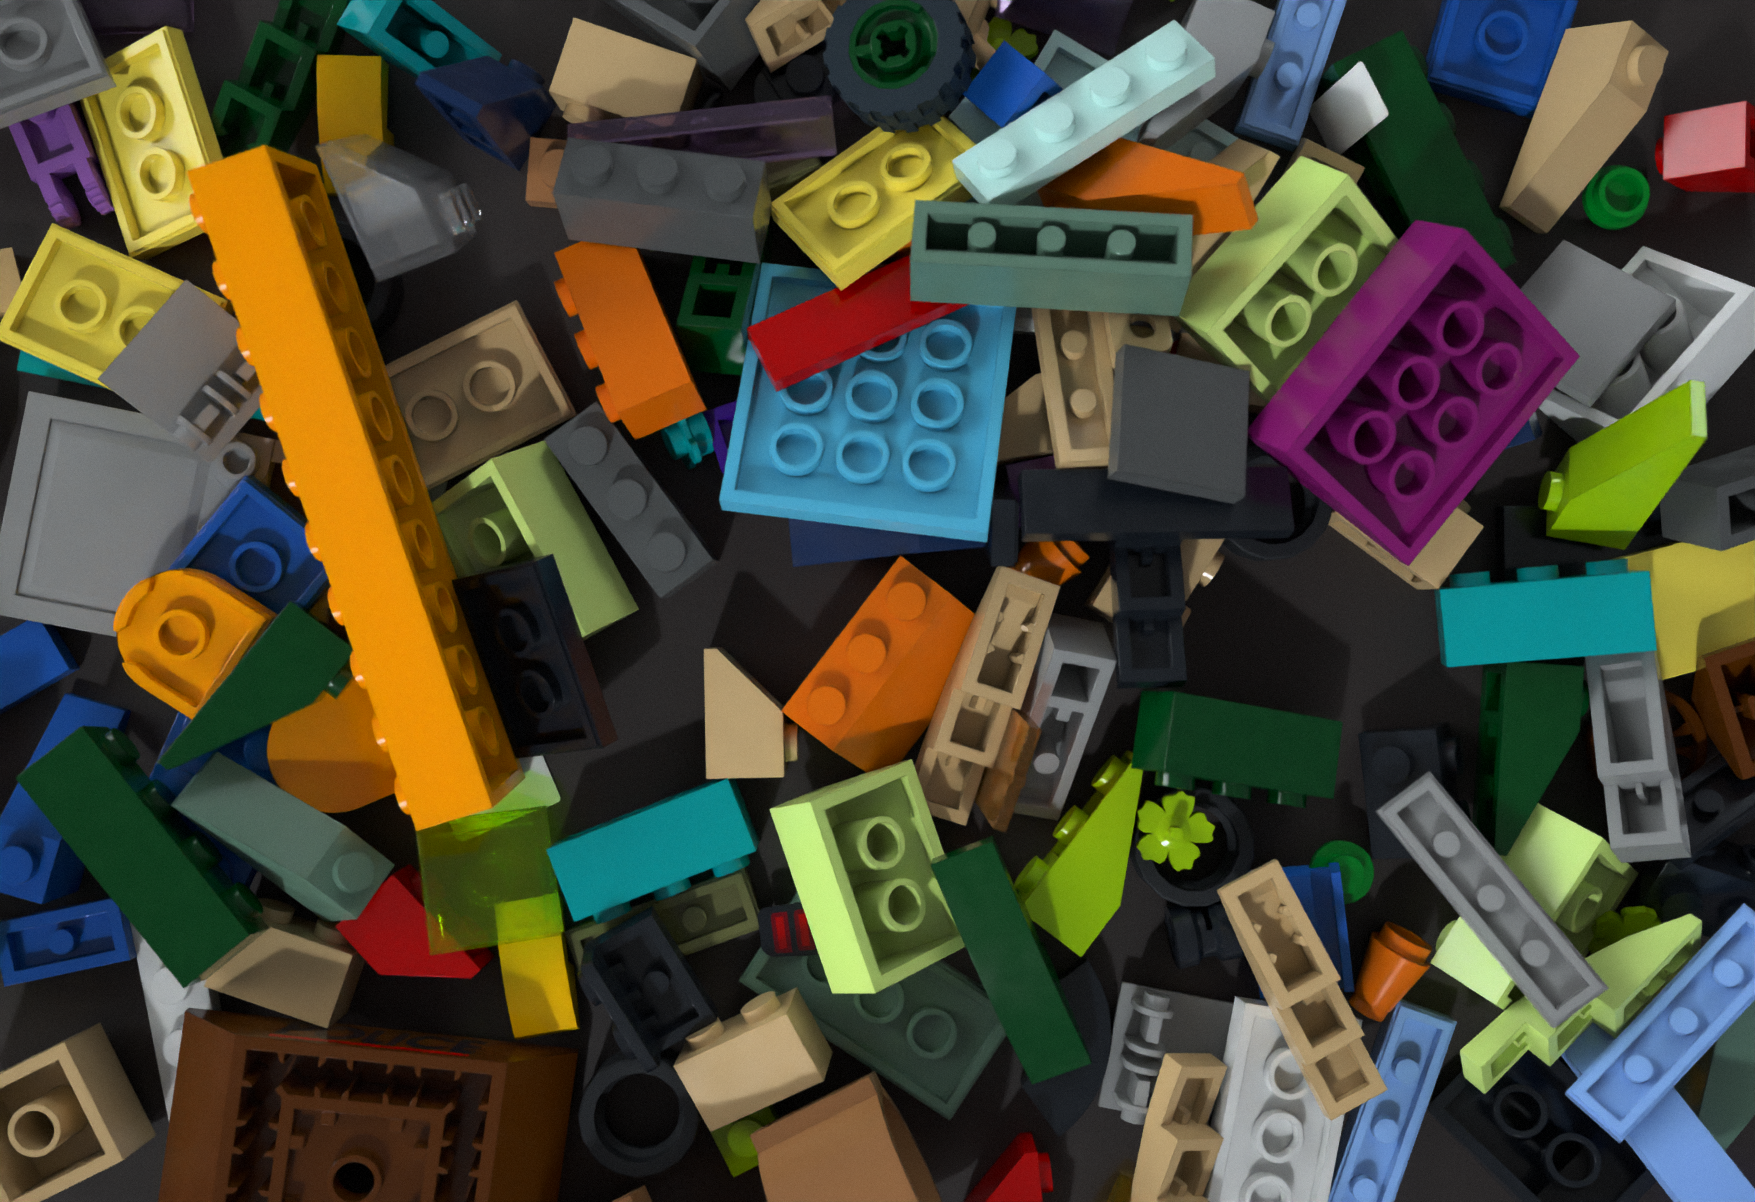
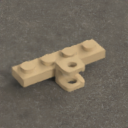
[1031,308,1173,469]

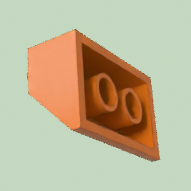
[781,555,975,773]

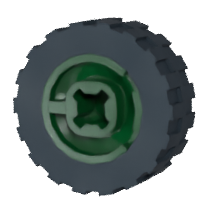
[823,0,976,133]

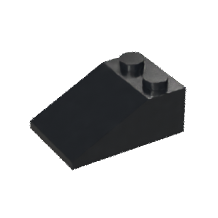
[1426,1050,1657,1202]

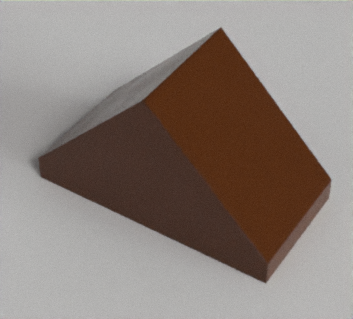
[1690,637,1755,780]

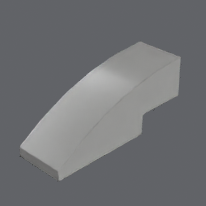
[1585,651,1692,863]

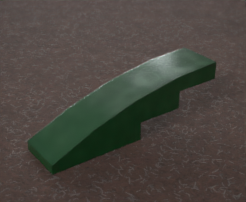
[211,0,351,159]
[930,835,1092,1085]

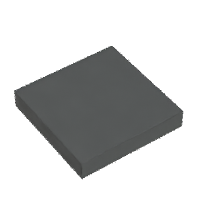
[1108,344,1250,504]

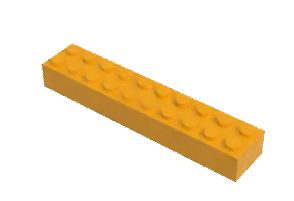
[186,145,525,831]

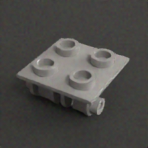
[98,279,263,465]
[1097,981,1234,1126]

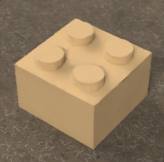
[0,1023,156,1202]

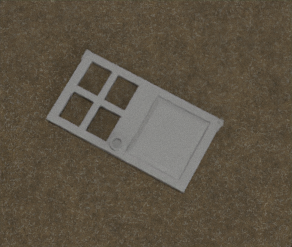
[0,391,448,637]

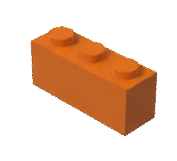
[554,241,707,440]

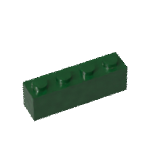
[1318,30,1517,269]
[15,726,269,988]

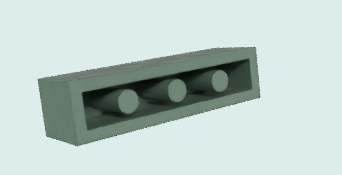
[910,200,1193,316]

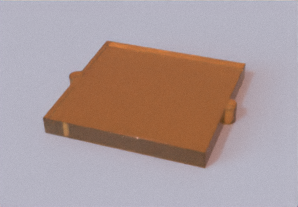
[974,708,1042,832]

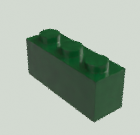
[1131,691,1343,808]

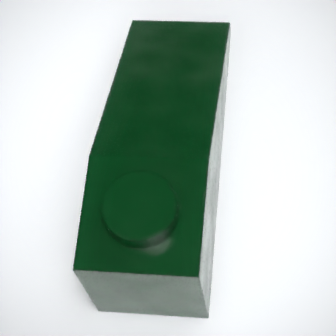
[676,215,775,375]
[157,601,355,770]
[1472,662,1590,856]

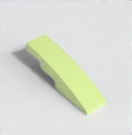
[1460,913,1702,1094]

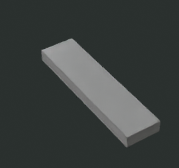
[1375,771,1609,1029]

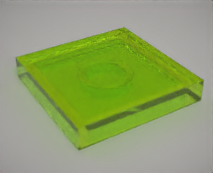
[415,806,564,956]

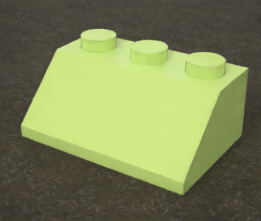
[1173,156,1399,403]
[432,440,639,641]
[769,759,965,994]
[1430,803,1639,1011]

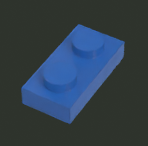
[0,897,137,987]

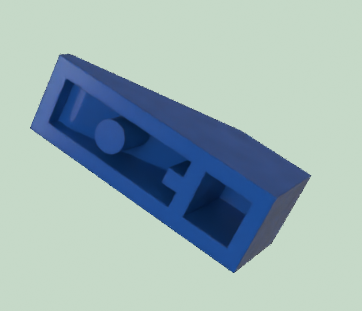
[0,693,131,904]

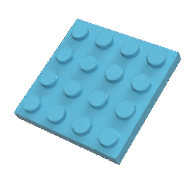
[719,263,1016,543]

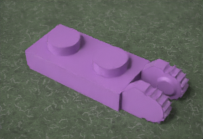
[8,102,115,230]

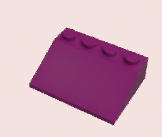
[1247,219,1580,566]

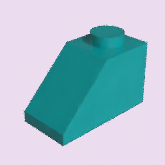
[337,0,502,79]

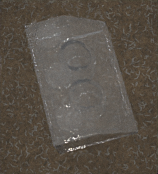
[316,133,482,282]

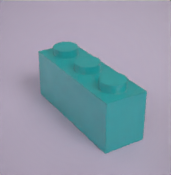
[1434,558,1657,667]
[546,778,760,924]

